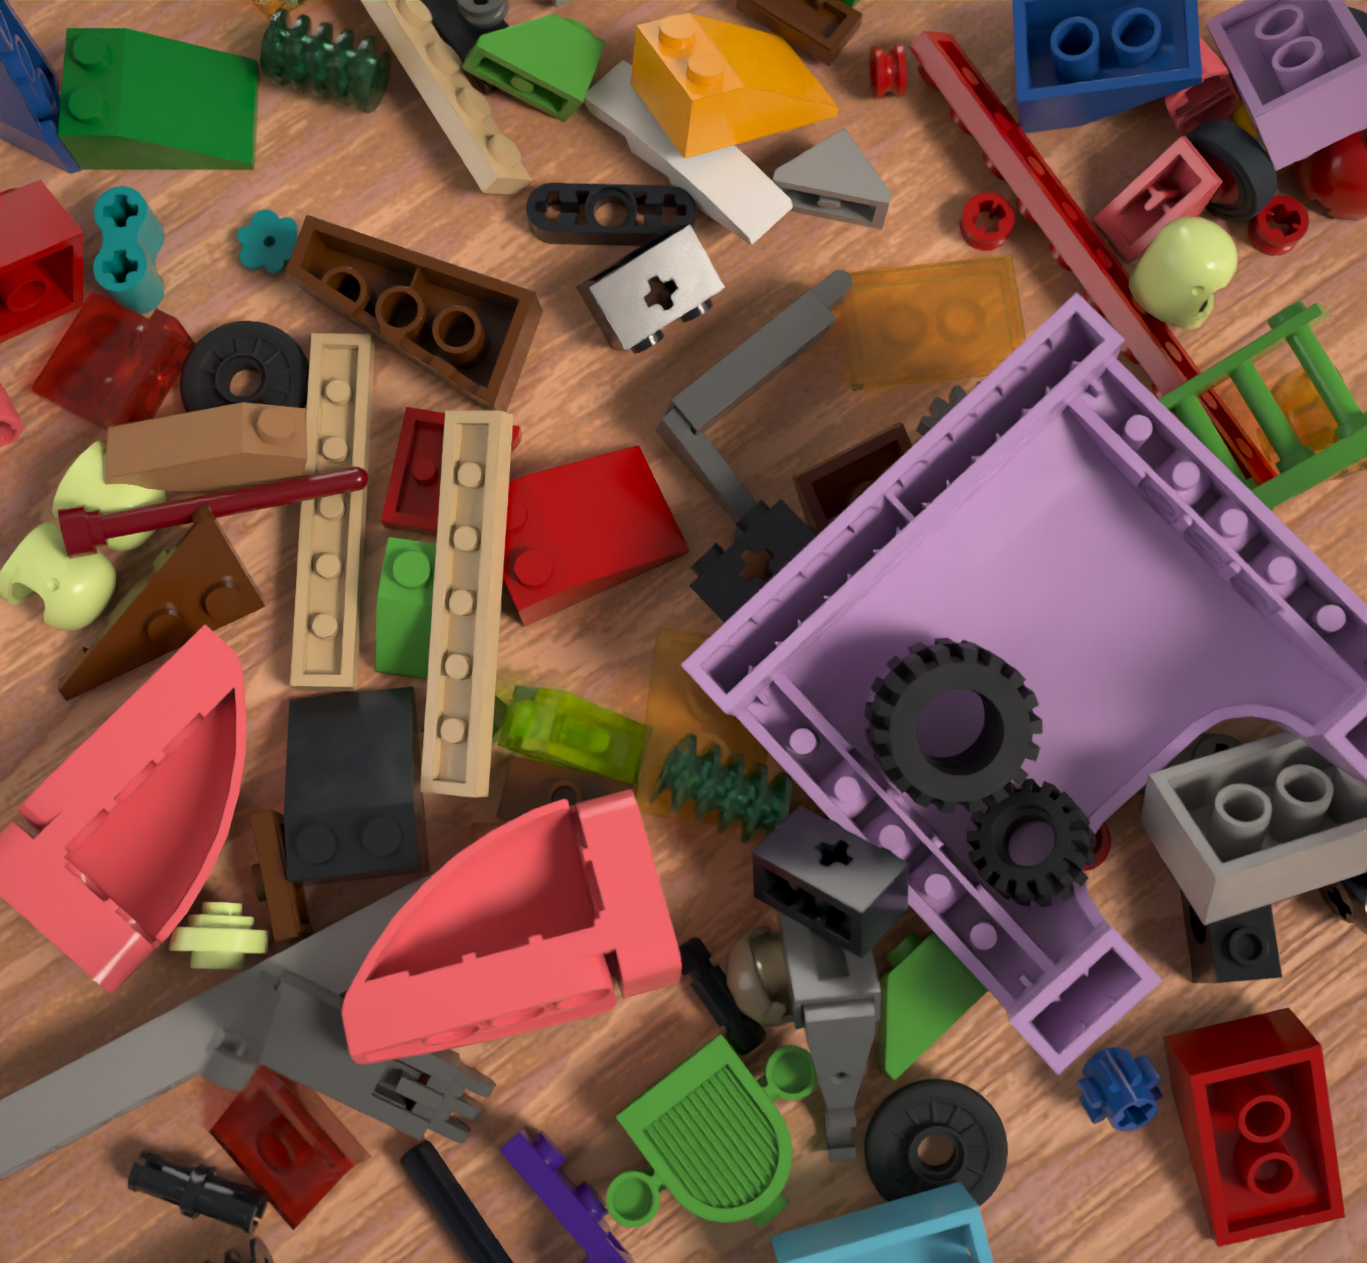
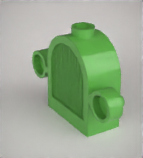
[606,1032,818,1228]

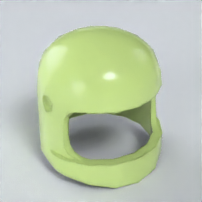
[1129,216,1238,329]
[52,440,168,551]
[0,521,116,631]

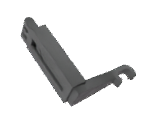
[656,270,852,581]
[772,817,881,1162]
[197,968,496,1143]

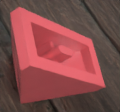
[1093,136,1223,263]

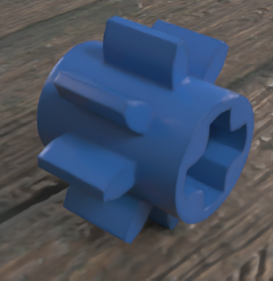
[1077,1047,1163,1132]

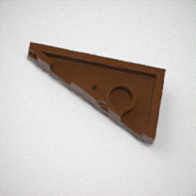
[58,504,265,701]

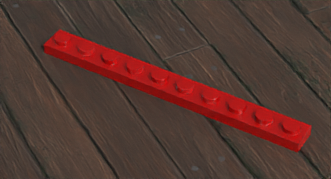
[908,30,1278,487]

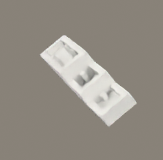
[584,60,793,245]

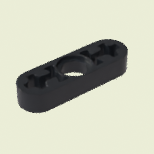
[526,183,696,246]

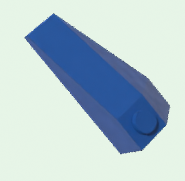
[0,0,81,174]

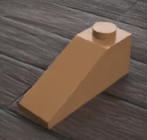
[105,402,307,494]

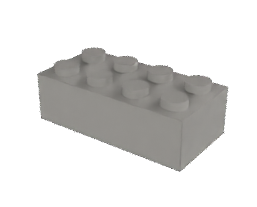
[1140,731,1367,925]

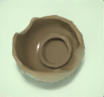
[727,925,794,1026]

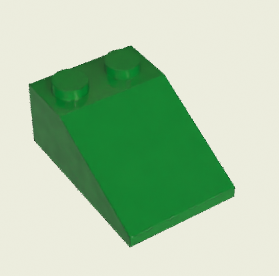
[58,28,260,170]

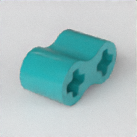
[93,186,165,315]

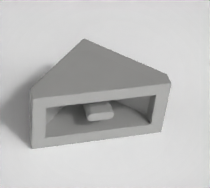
[773,128,891,230]

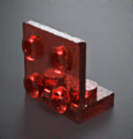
[32,292,196,431]

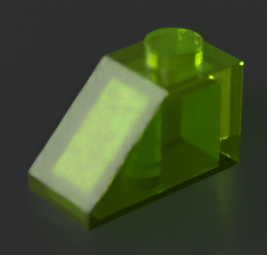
[497,685,652,787]

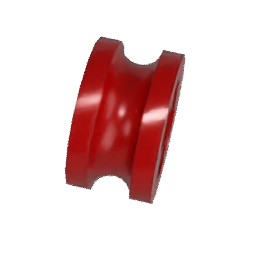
[869,43,907,100]
[959,192,1015,251]
[1247,195,1309,256]

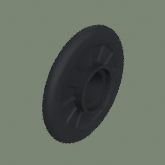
[180,321,309,413]
[864,1079,1008,1207]

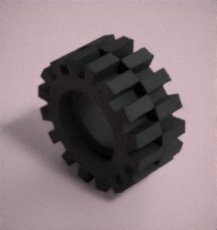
[966,779,1097,908]

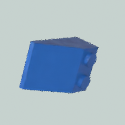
[1013,0,1202,133]

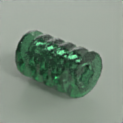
[260,7,392,114]
[649,732,792,844]

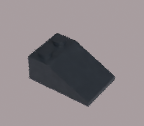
[284,686,430,886]

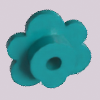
[237,210,298,274]

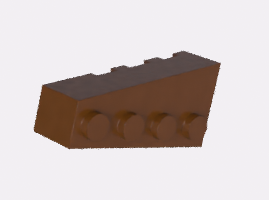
[285,215,543,412]

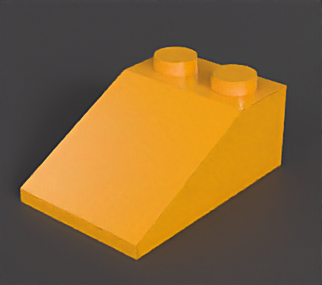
[631,13,839,159]

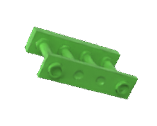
[1158,300,1367,511]

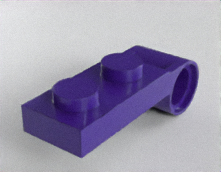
[499,1127,635,1263]

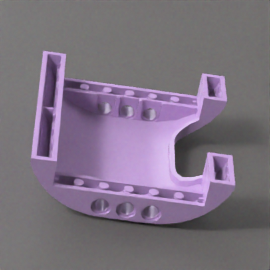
[681,292,1367,1075]

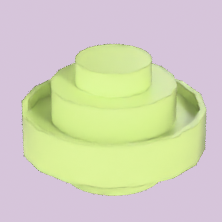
[169,902,269,970]

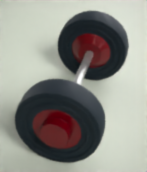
[1186,7,1367,222]

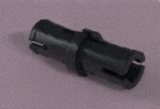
[128,1148,269,1234]

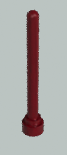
[58,466,368,559]

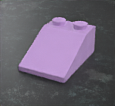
[1205,0,1367,171]

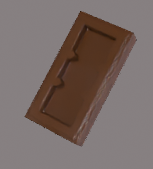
[736,0,863,66]
[496,755,634,821]
[250,809,313,943]

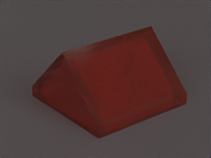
[209,1065,372,1230]

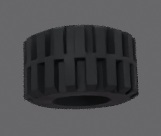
[864,638,1043,814]

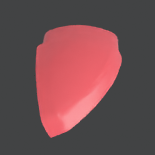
[0,625,246,994]
[342,789,682,1064]

